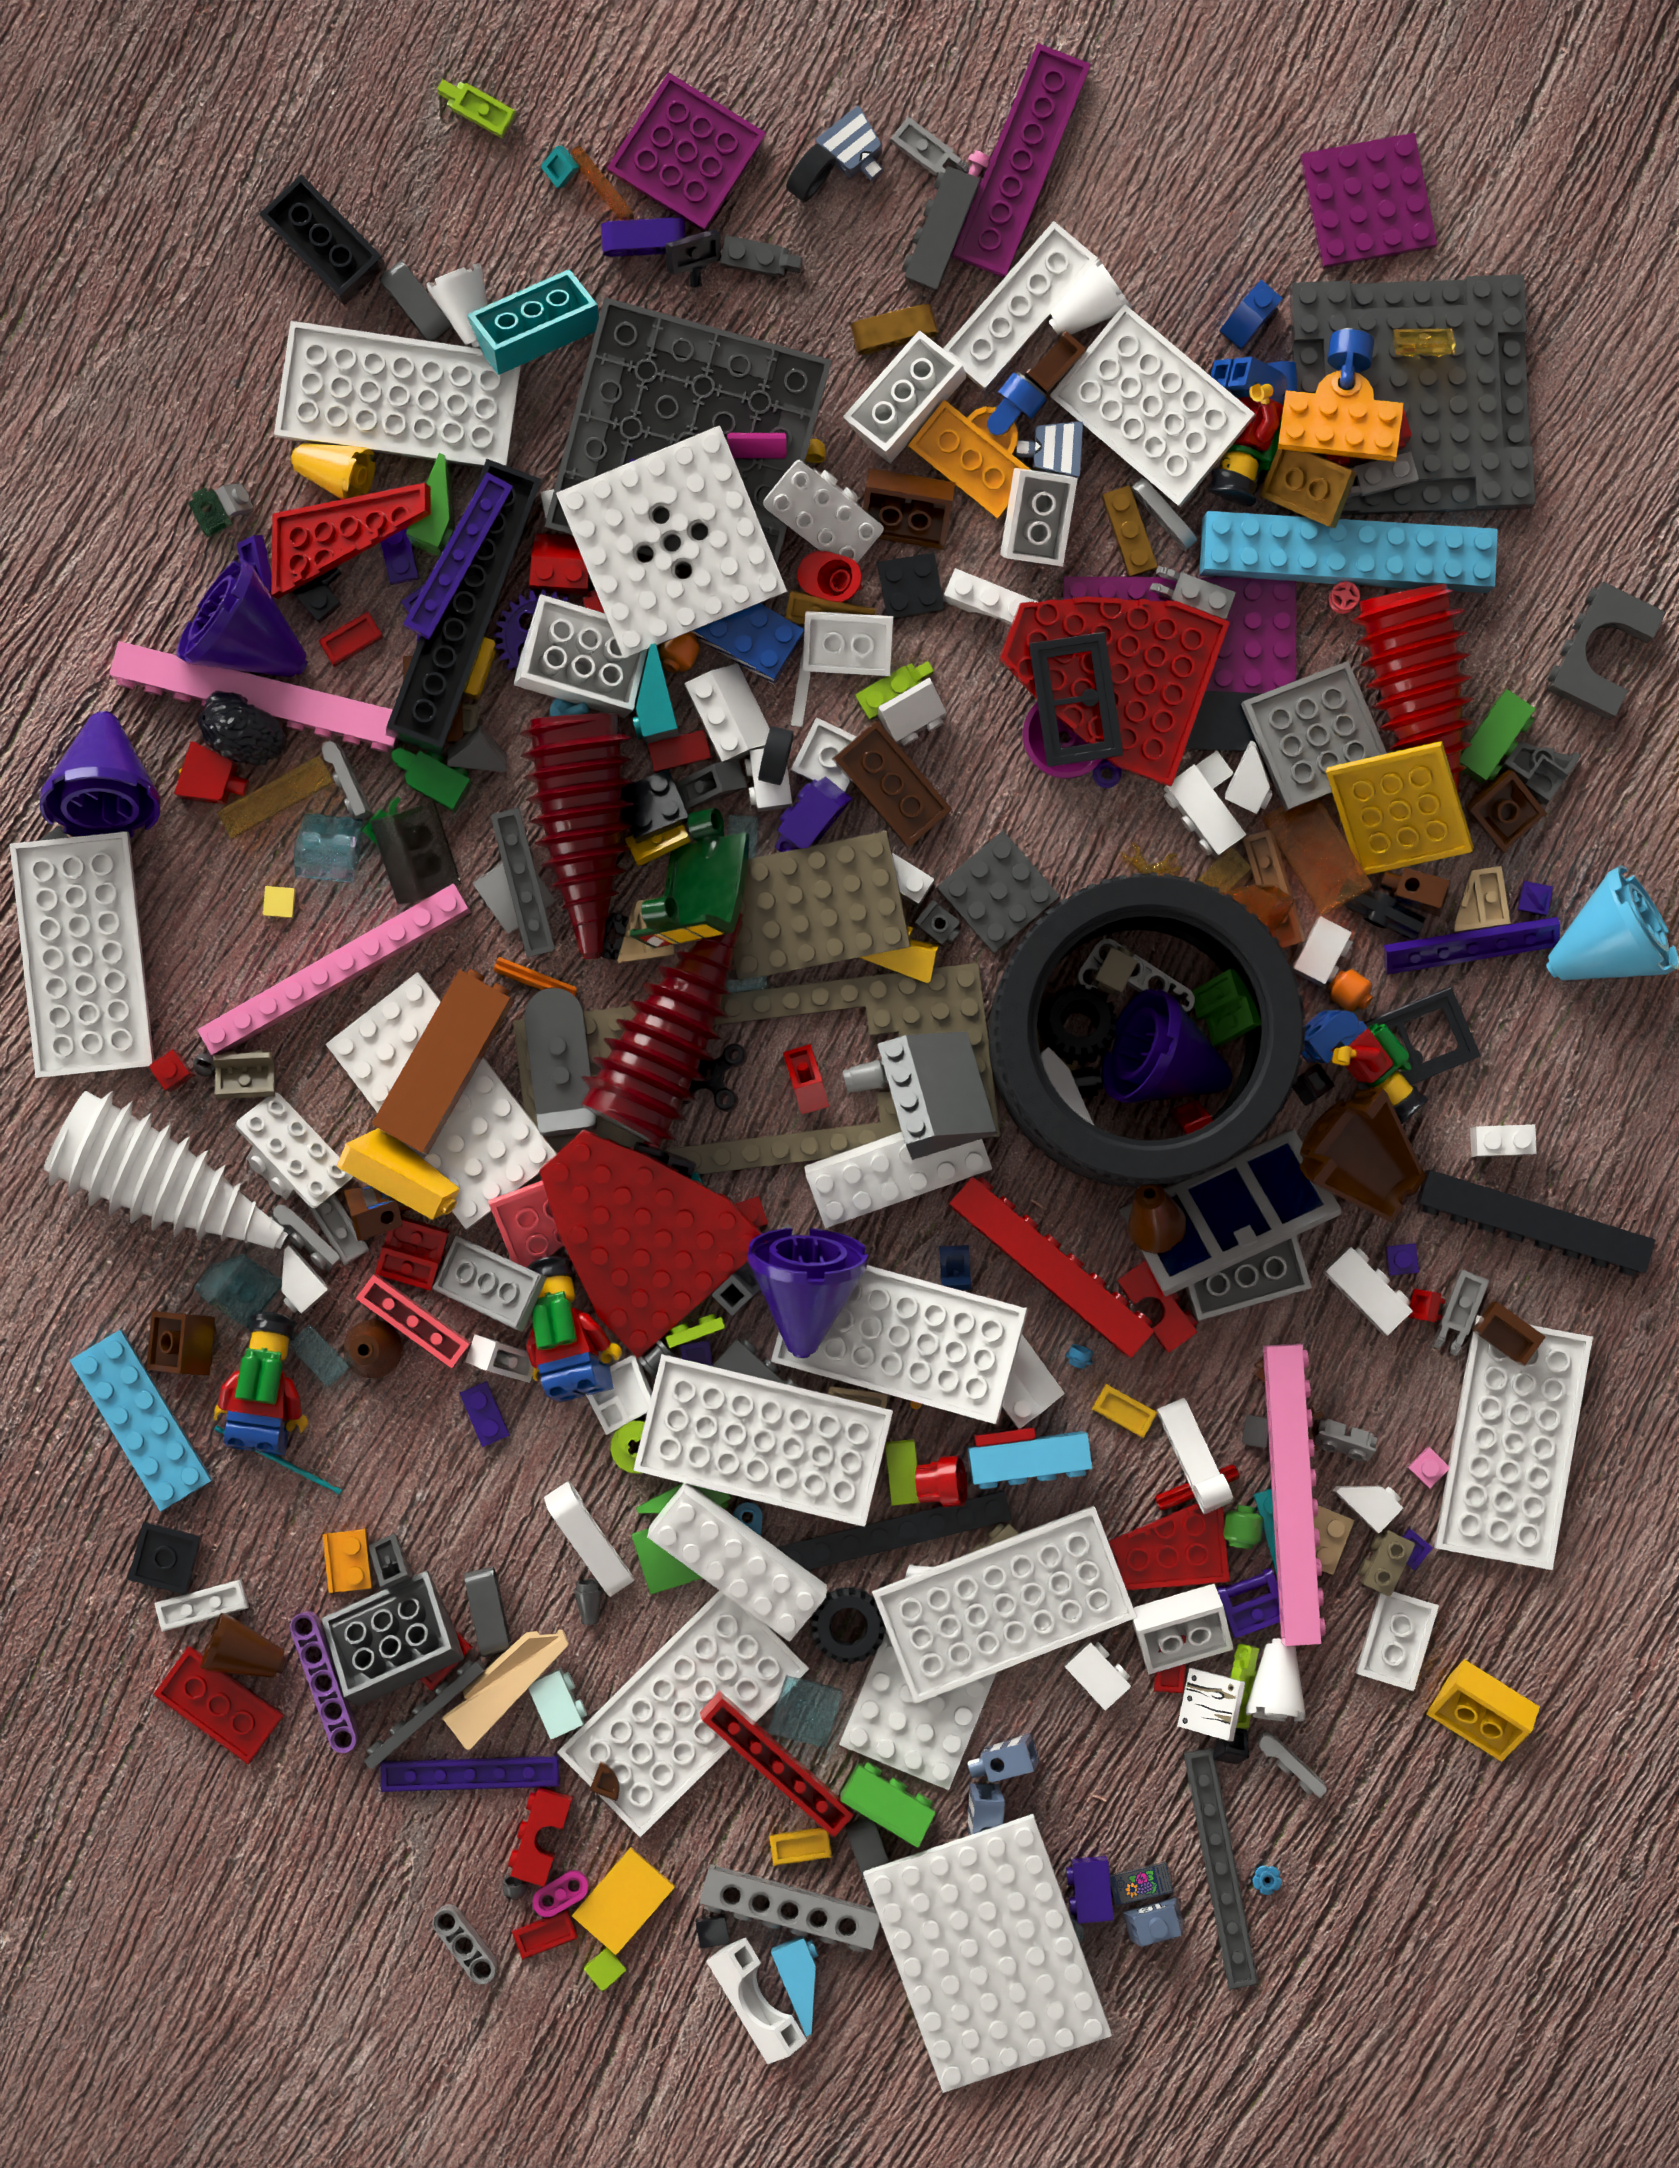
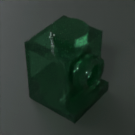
[188,488,233,538]

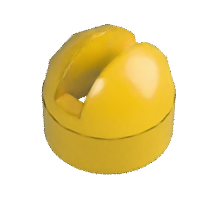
[805,438,826,463]

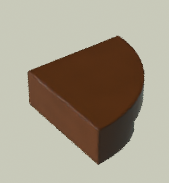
[589,1761,620,1801]

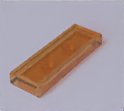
[571,145,634,220]

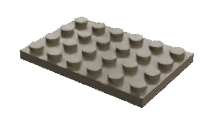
[733,831,911,981]

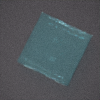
[768,1675,843,1748]

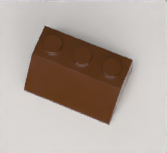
[862,468,956,550]

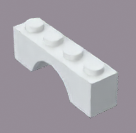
[943,568,1038,625]
[706,1937,807,2064]

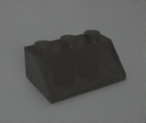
[370,800,462,905]

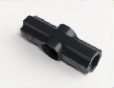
[1335,879,1426,940]

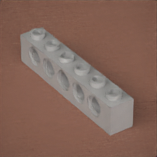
[699,1864,880,1952]

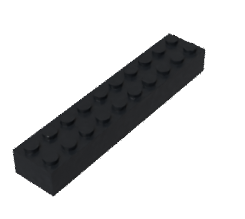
[386,458,542,755]

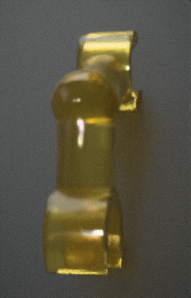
[1120,842,1182,874]

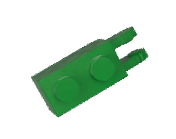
[391,747,473,813]

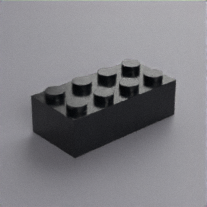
[259,174,386,306]

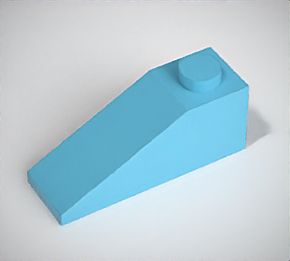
[771,1936,819,2036]

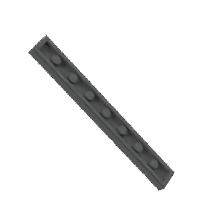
[1183,1747,1258,1990]

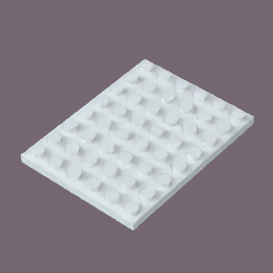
[864,1814,1112,2093]

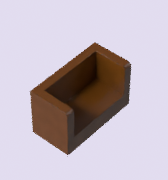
[1025,330,1087,399]
[1472,1302,1545,1366]

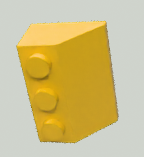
[1427,1659,1540,1762]

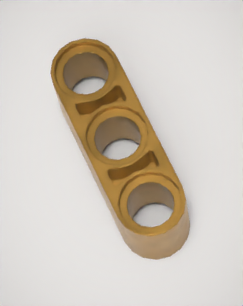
[850,304,939,355]

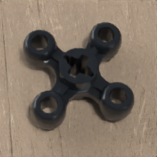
[681,1043,747,1112]

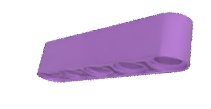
[290,1611,360,1753]

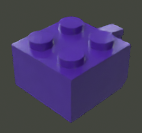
[775,777,853,852]

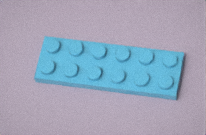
[69,1329,213,1512]

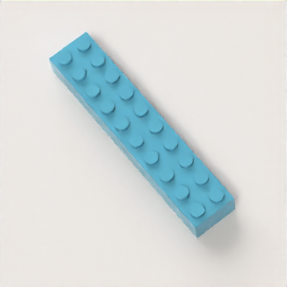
[1199,511,1498,593]

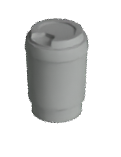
[843,1060,888,1093]

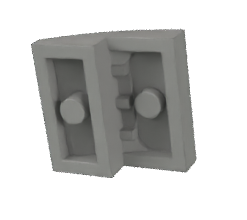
[473,862,556,934]

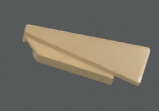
[443,1629,569,1751]

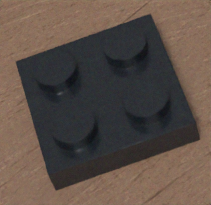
[877,552,945,620]
[621,768,688,844]
[128,1521,202,1595]

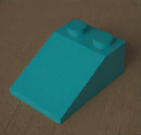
[632,643,679,746]

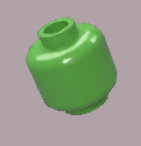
[1223,1505,1264,1549]

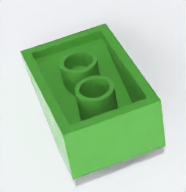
[406,453,455,557]

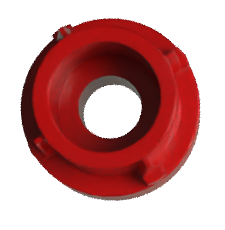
[915,1455,967,1507]

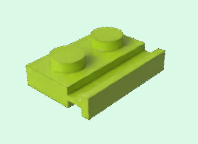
[665,1313,726,1348]

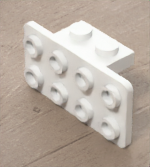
[763,460,884,563]
[235,1092,353,1208]

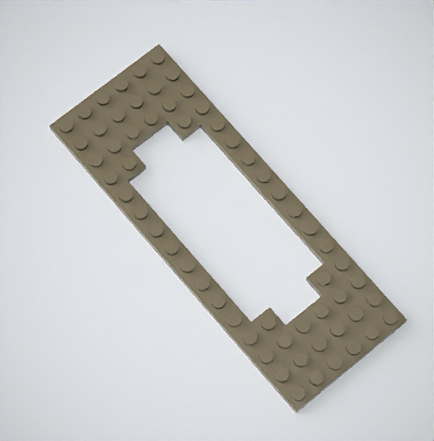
[513,963,1001,1184]

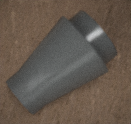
[573,1579,603,1625]

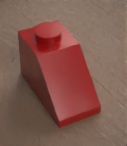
[783,1044,829,1115]

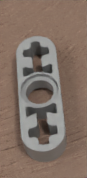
[1131,478,1197,551]

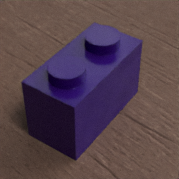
[1066,1856,1113,1923]

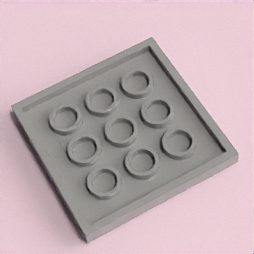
[1241,661,1387,811]

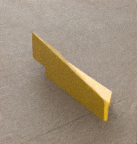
[859,926,940,983]

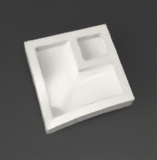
[586,1355,652,1435]

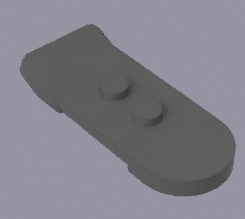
[524,988,598,1137]

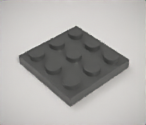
[936,830,1060,954]

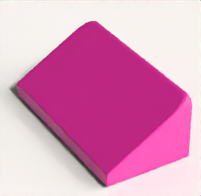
[727,433,787,459]

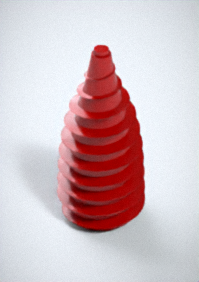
[1350,584,1475,793]

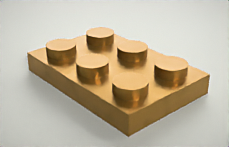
[1259,449,1357,528]

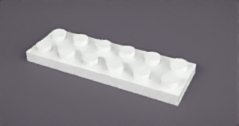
[943,221,1098,391]

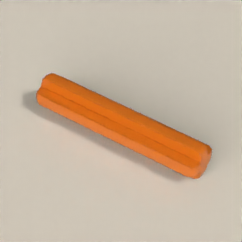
[493,957,577,996]

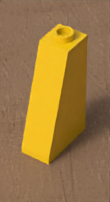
[336,1128,460,1220]

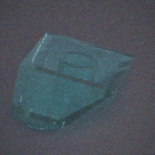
[194,1254,282,1329]

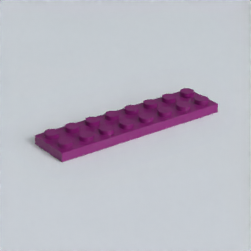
[952,43,1091,278]

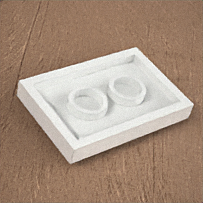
[803,611,893,676]
[1355,1591,1439,1691]

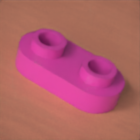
[532,1870,589,1917]

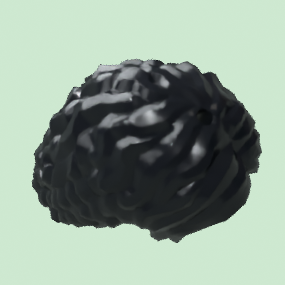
[197,691,287,766]

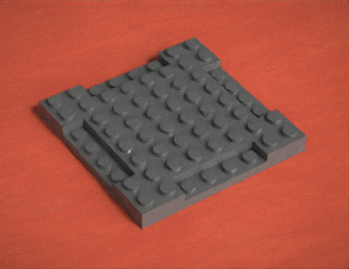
[1289,274,1535,517]
[544,297,832,567]

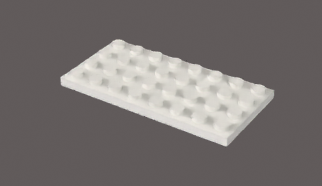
[274,321,521,468]
[10,832,154,1078]
[326,972,557,1230]
[771,1265,1029,1425]
[1434,1315,1593,1570]
[633,1354,893,1527]
[872,1505,1137,1704]
[557,1590,809,1837]

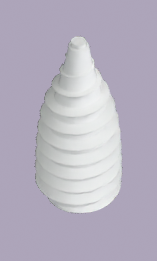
[44,1091,288,1249]

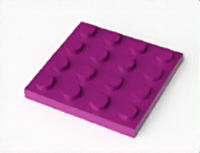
[607,72,766,232]
[1300,133,1437,269]

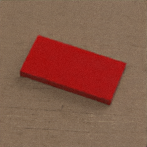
[153,1646,285,1765]

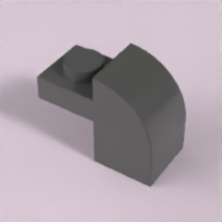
[712,1261,761,1316]

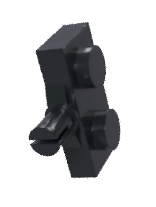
[665,229,721,288]
[292,567,342,623]

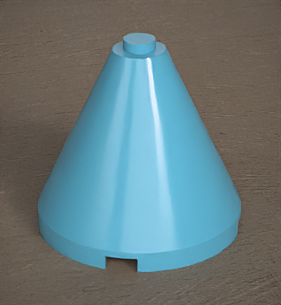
[1546,865,1679,981]

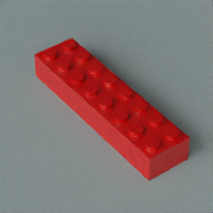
[948,1176,1154,1358]

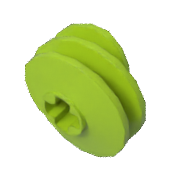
[610,1420,645,1474]

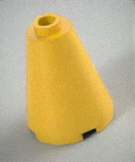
[291,443,376,500]

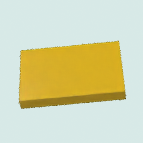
[571,1847,675,1955]

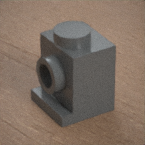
[914,900,961,947]

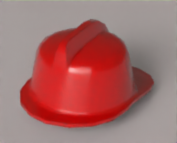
[797,551,863,602]

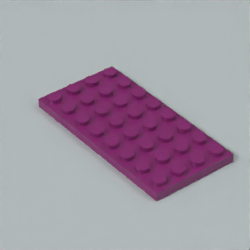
[1063,576,1296,694]

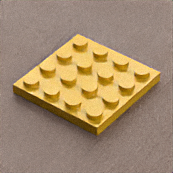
[1326,741,1474,877]

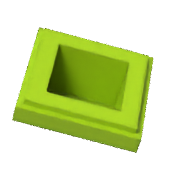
[584,1947,627,1992]

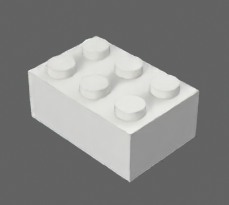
[1000,468,1077,567]

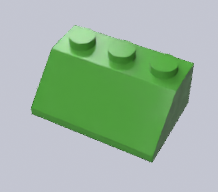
[840,1762,936,1848]

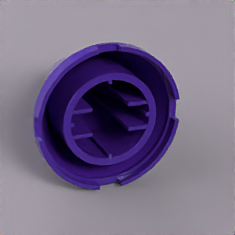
[176,558,308,677]
[39,711,160,838]
[1102,988,1232,1103]
[748,1228,868,1358]

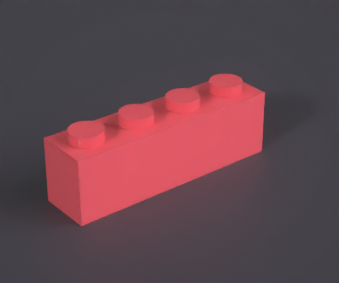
[356,1275,471,1368]

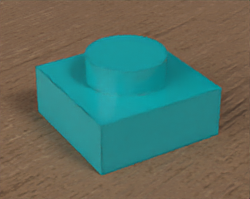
[540,146,580,188]

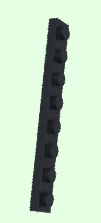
[776,1491,1012,1570]

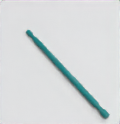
[214,1425,342,1495]

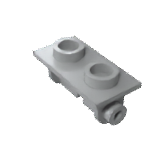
[1314,1419,1377,1461]

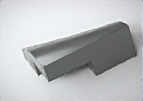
[1498,742,1581,805]

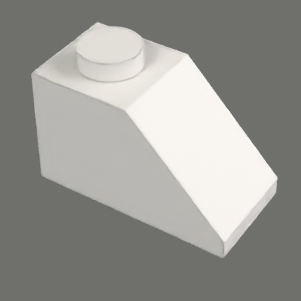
[282,1246,331,1313]
[465,1334,533,1383]
[1332,1486,1403,1533]

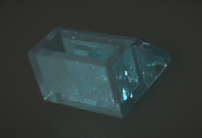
[294,813,363,883]

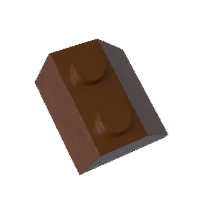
[146,1311,215,1376]

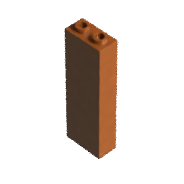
[372,968,515,1154]

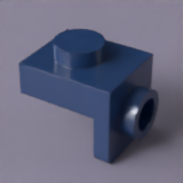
[939,1245,972,1291]

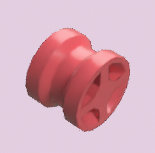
[1328,581,1360,614]

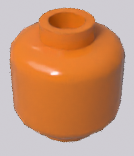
[658,632,700,673]
[1328,969,1373,1013]

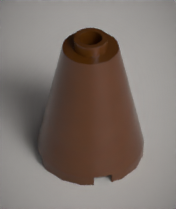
[1127,1184,1187,1254]
[343,1319,403,1378]
[201,1613,288,1678]

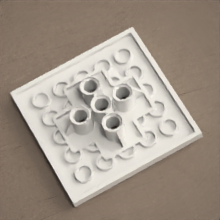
[556,425,787,659]

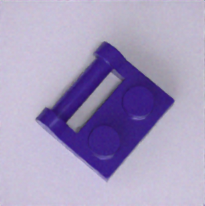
[1216,1567,1280,1638]

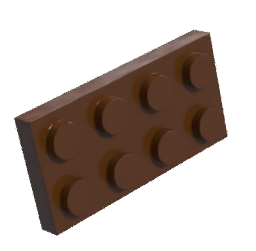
[832,720,952,848]

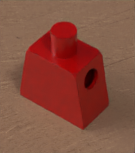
[174,741,249,804]

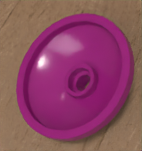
[1022,702,1102,779]

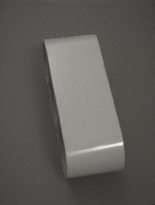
[433,1904,498,1984]

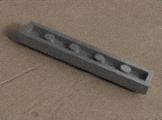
[491,808,556,958]
[364,1659,487,1770]

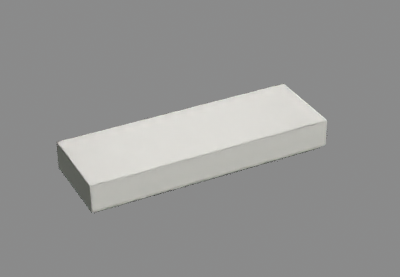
[154,1579,249,1632]

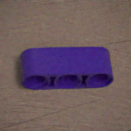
[601,218,686,257]

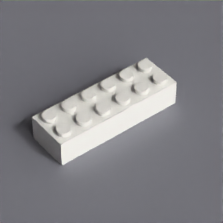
[804,1132,992,1228]
[647,1483,827,1642]

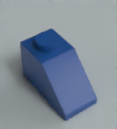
[1219,280,1283,350]

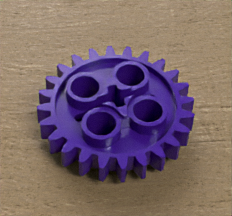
[494,589,576,670]

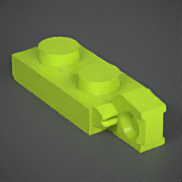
[437,79,517,139]
[855,661,934,721]
[1230,1644,1259,1729]

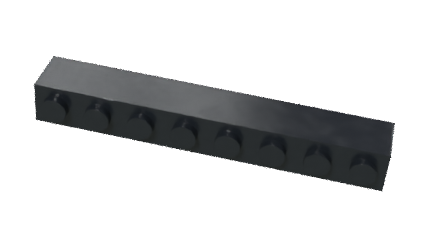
[1415,1170,1656,1277]

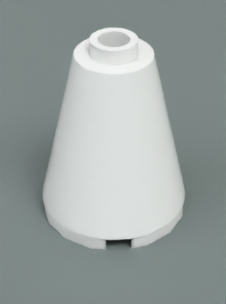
[1049,259,1132,335]
[426,263,488,348]
[1246,1638,1305,1722]

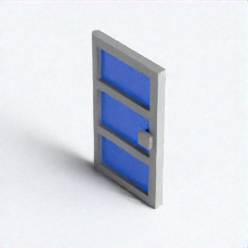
[1119,1128,1342,1297]

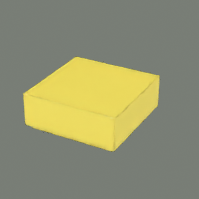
[263,886,296,918]

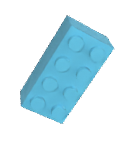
[967,1431,1092,1489]

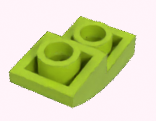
[885,1439,920,1506]

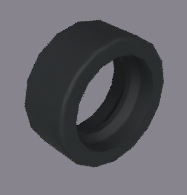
[786,144,836,202]
[758,726,794,786]

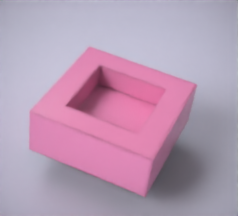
[1407,1447,1449,1489]

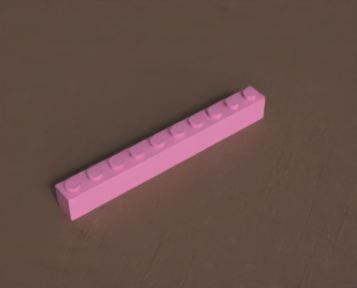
[109,641,399,753]
[197,883,471,1056]
[1263,1344,1326,1646]

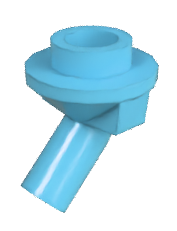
[550,698,589,717]

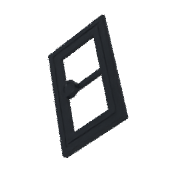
[1029,632,1123,767]
[1356,986,1481,1090]

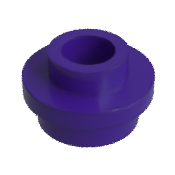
[1092,759,1122,788]

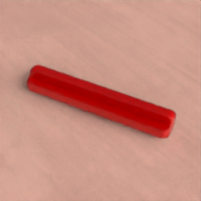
[1155,1465,1240,1510]

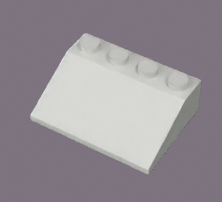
[514,594,647,718]

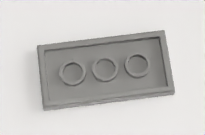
[432,1236,547,1332]

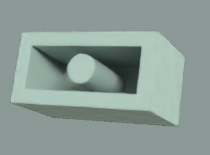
[528,1667,587,1739]

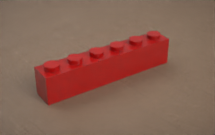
[699,1690,854,1837]

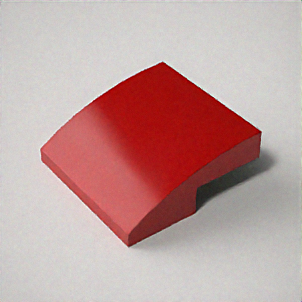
[375,1216,450,1291]

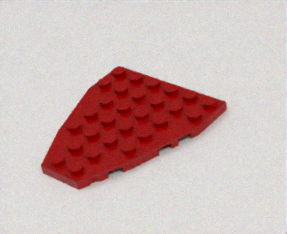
[999,596,1230,787]
[539,1129,767,1358]

